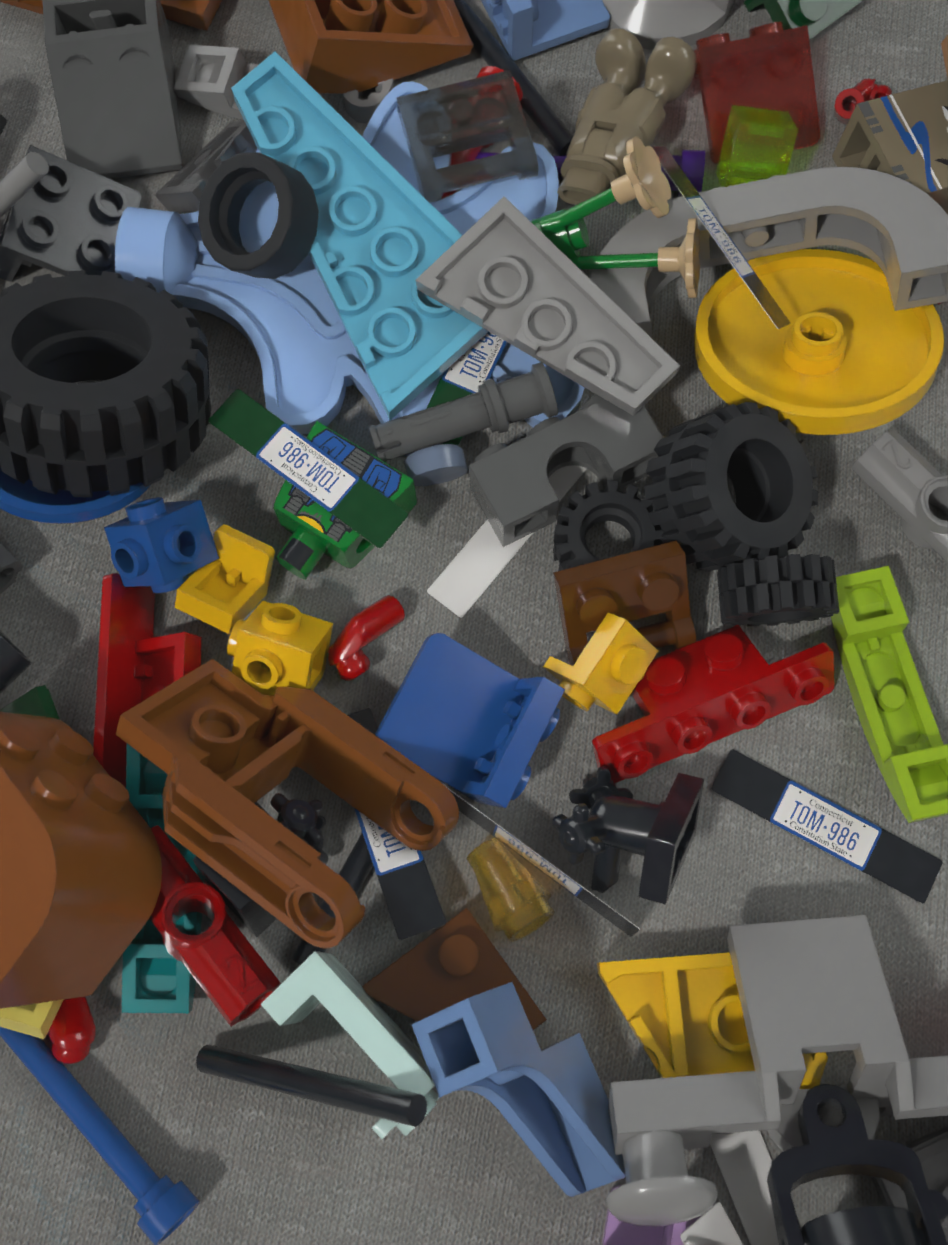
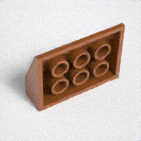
[268,0,473,94]

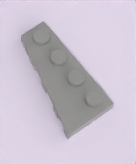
[415,197,680,416]

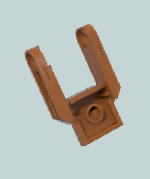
[116,659,459,948]

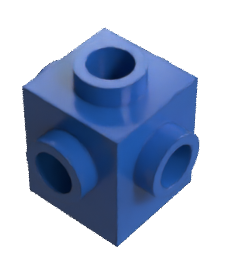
[104,497,219,593]

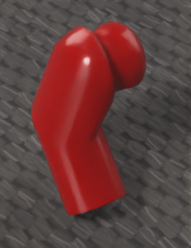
[835,78,892,125]
[328,595,405,681]
[48,996,96,1064]

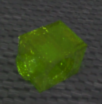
[716,105,798,187]

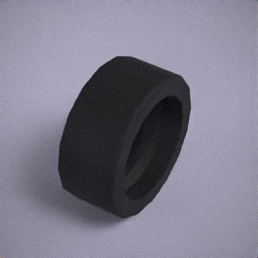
[198,153,319,279]

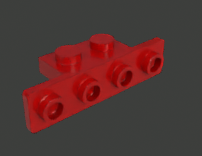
[93,573,202,788]
[592,625,834,783]

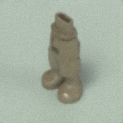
[557,29,698,205]

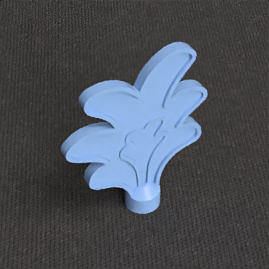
[115,81,584,456]

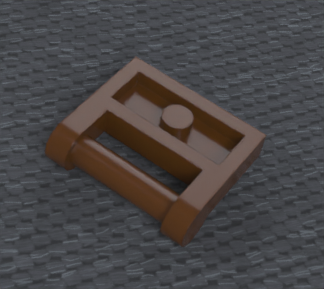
[553,540,696,666]

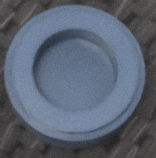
[404,444,468,486]

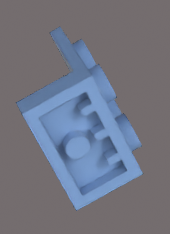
[481,0,610,61]

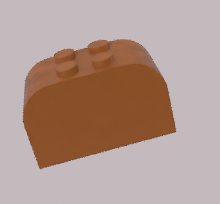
[0,712,162,1009]

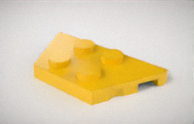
[597,952,828,1089]

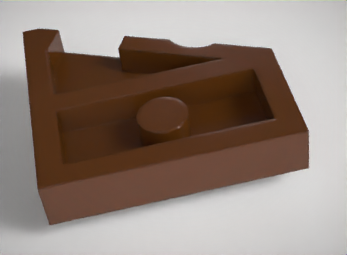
[362,908,547,1030]

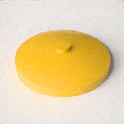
[694,249,944,435]

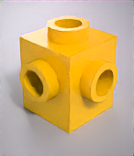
[227,601,334,695]

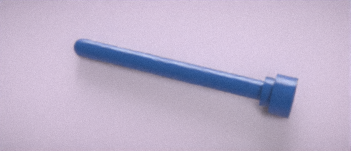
[0,1027,200,1245]

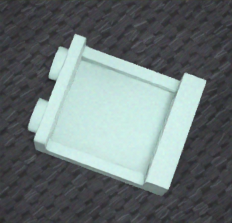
[261,951,440,1139]

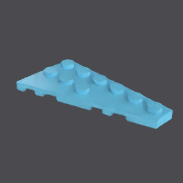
[231,51,489,420]

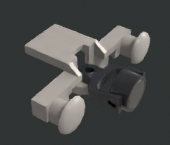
[605,915,948,1245]

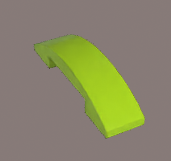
[831,566,948,823]

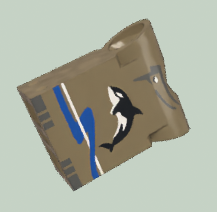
[832,80,948,215]

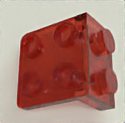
[693,22,820,165]

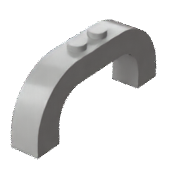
[590,167,948,338]

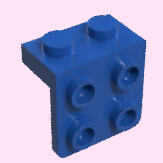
[375,633,565,808]

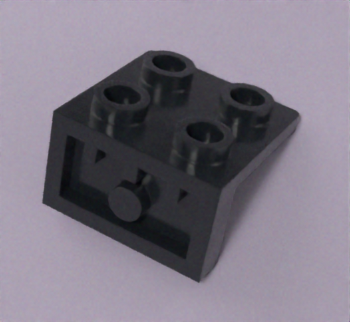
[0,145,141,282]

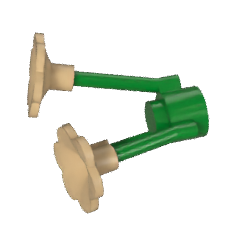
[530,136,700,298]

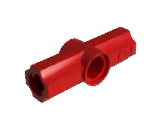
[149,825,281,1027]

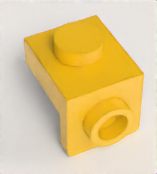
[175,524,275,634]
[543,612,658,715]

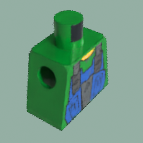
[273,421,417,579]

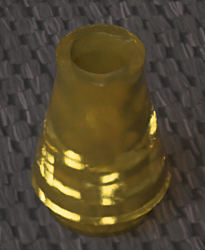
[467,837,555,942]

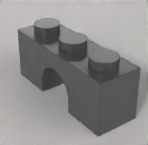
[469,395,663,547]

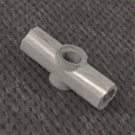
[851,428,948,563]

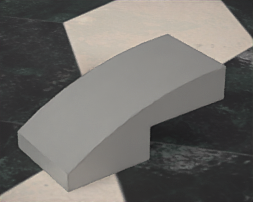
[173,45,294,119]

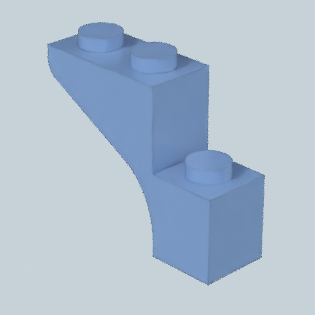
[412,982,626,1197]

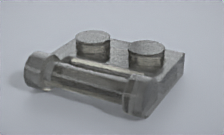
[396,70,538,203]

